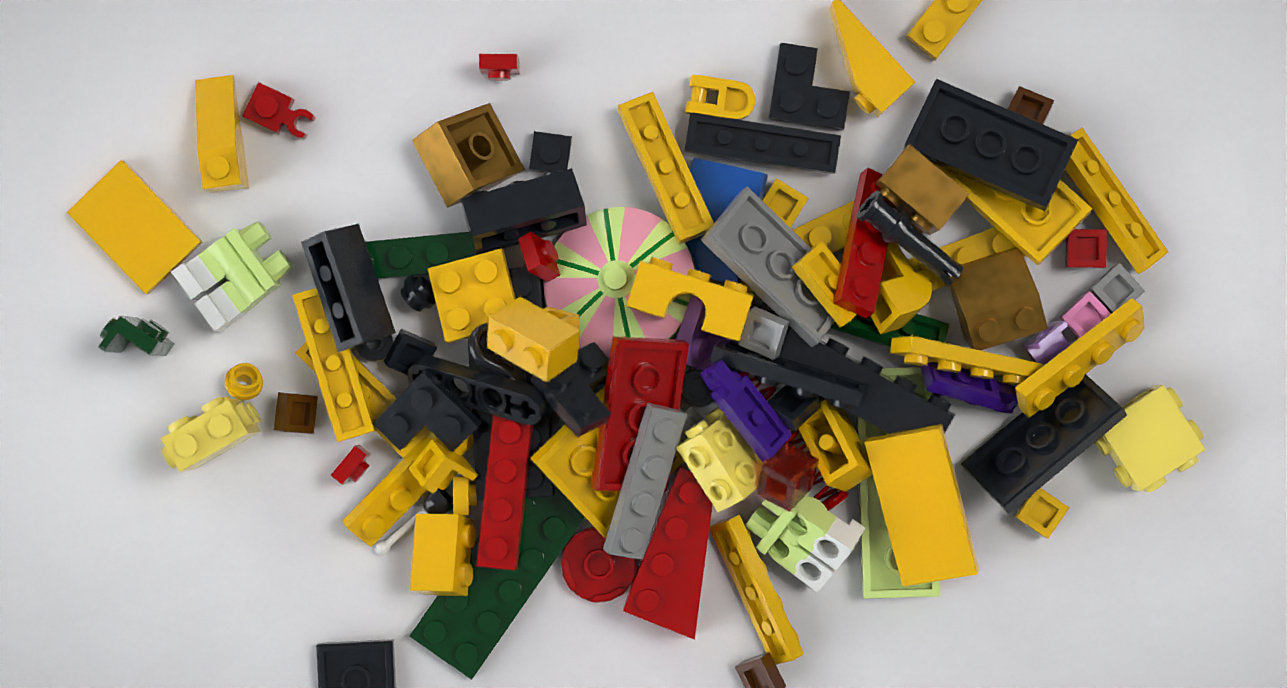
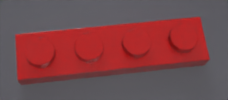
[833,167,895,318]
[477,415,533,570]

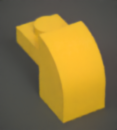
[870,241,932,334]

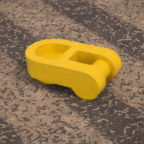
[685,75,756,120]

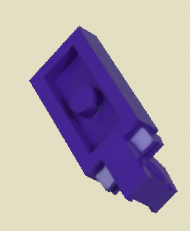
[700,360,792,462]
[920,361,1018,414]

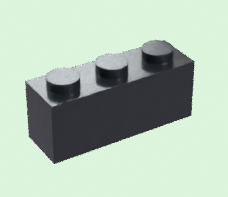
[461,168,587,255]
[301,223,396,352]

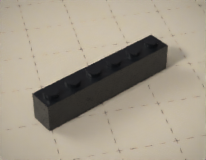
[730,301,955,434]

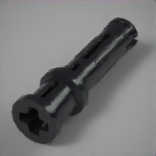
[856,191,963,285]

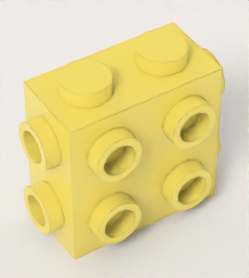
[1095,385,1206,493]
[160,396,261,472]
[676,407,783,513]

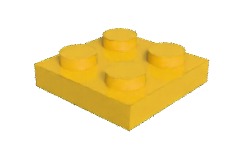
[428,249,516,344]

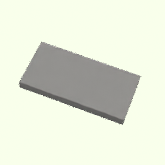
[701,187,835,347]

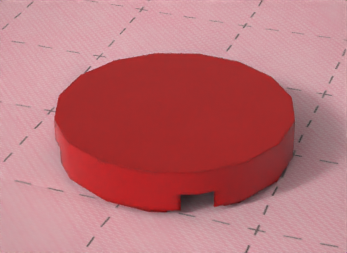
[561,527,637,603]

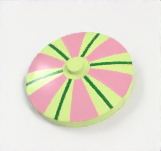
[544,207,696,358]

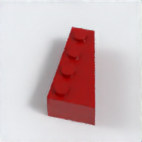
[623,466,713,640]

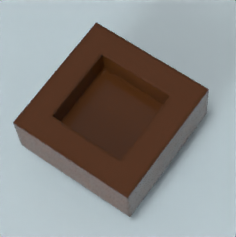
[1008,86,1054,125]
[274,392,318,434]
[735,652,786,688]

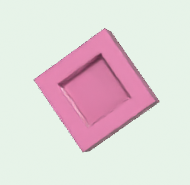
[1059,291,1111,338]

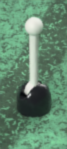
[375,488,453,556]

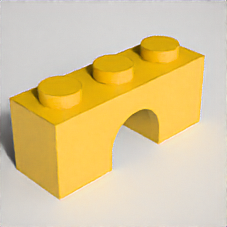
[626,257,753,342]

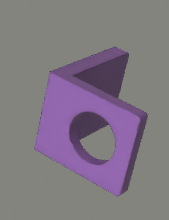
[1022,320,1070,366]

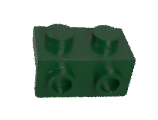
[98,315,175,356]

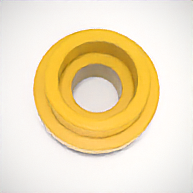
[224,363,263,400]

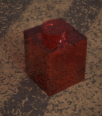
[756,442,819,512]

